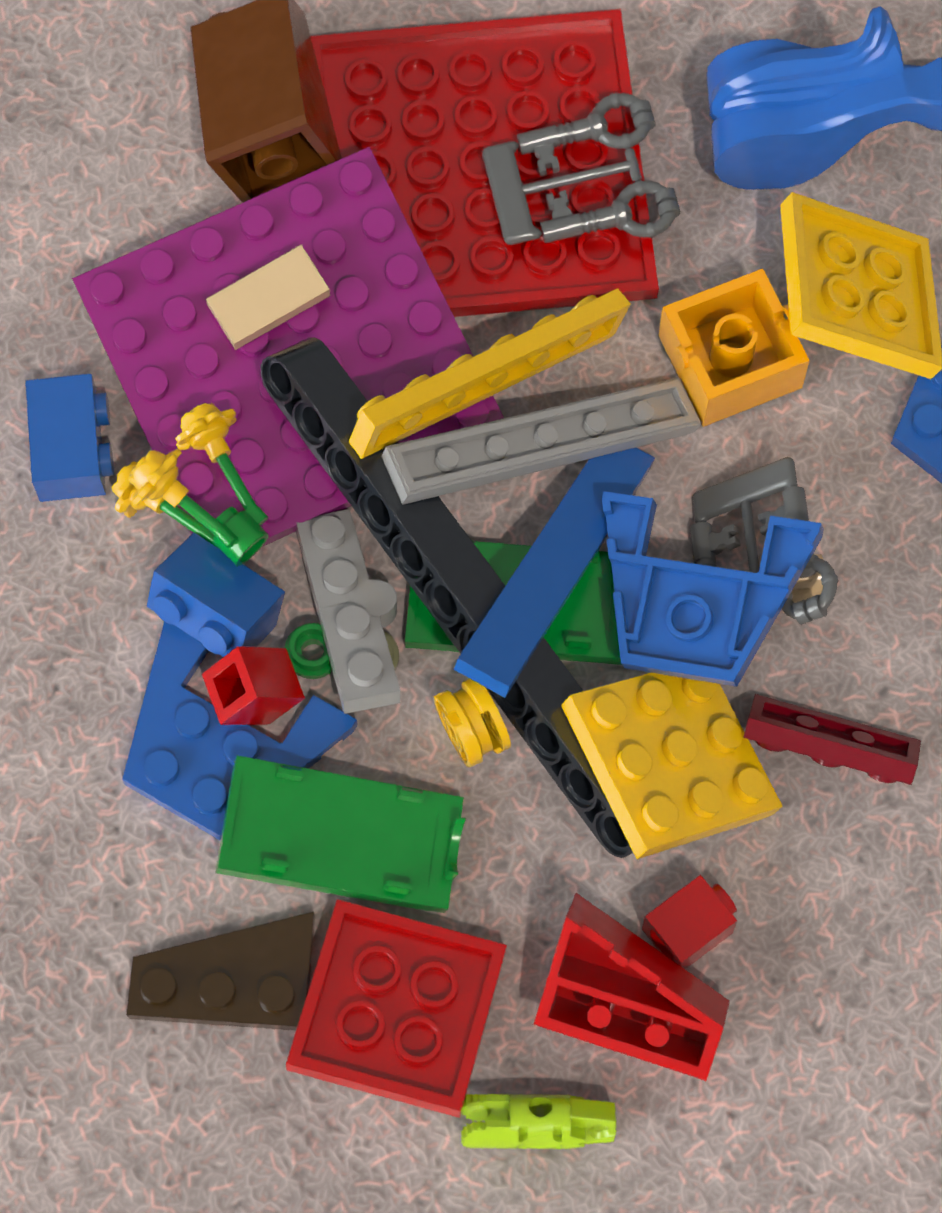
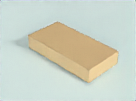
[206,245,330,350]

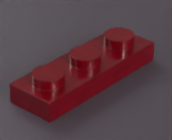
[743,694,921,785]

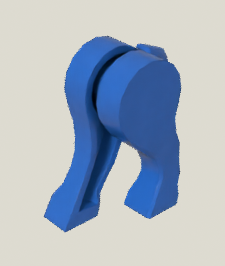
[707,6,942,190]

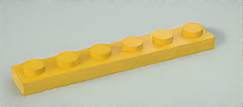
[349,288,631,459]

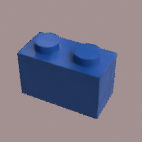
[25,373,114,502]
[146,532,285,657]

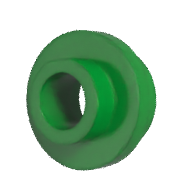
[284,623,332,679]

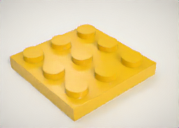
[780,192,942,379]
[561,673,783,859]

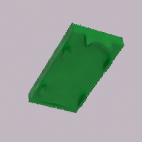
[405,541,622,665]
[215,755,466,913]

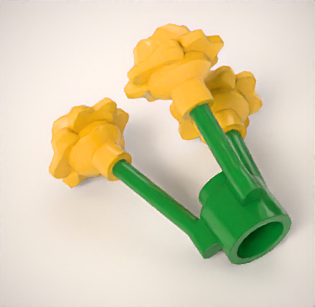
[112,403,269,566]

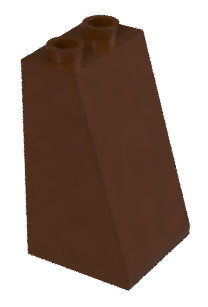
[190,0,342,203]

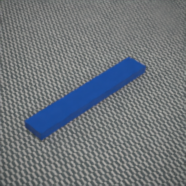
[454,447,655,698]

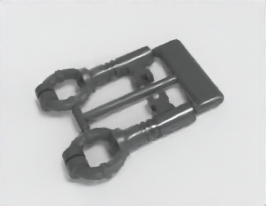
[482,93,681,245]
[690,457,838,625]

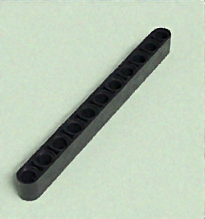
[260,337,633,858]

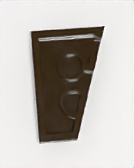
[126,911,315,1031]

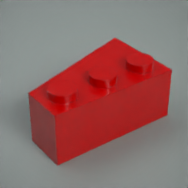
[533,893,730,1081]

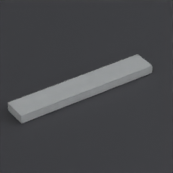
[381,377,701,505]

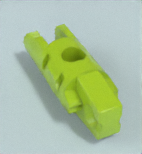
[461,1094,616,1149]

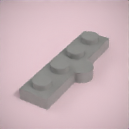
[296,509,400,714]

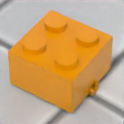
[658,268,810,427]

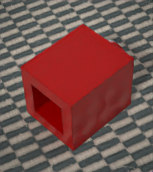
[202,646,305,725]
[642,874,737,969]

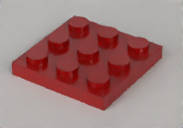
[286,899,507,1118]

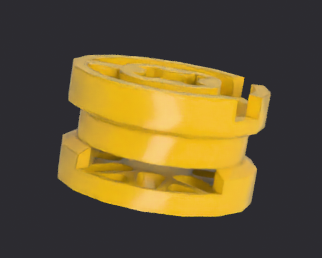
[433,678,511,768]

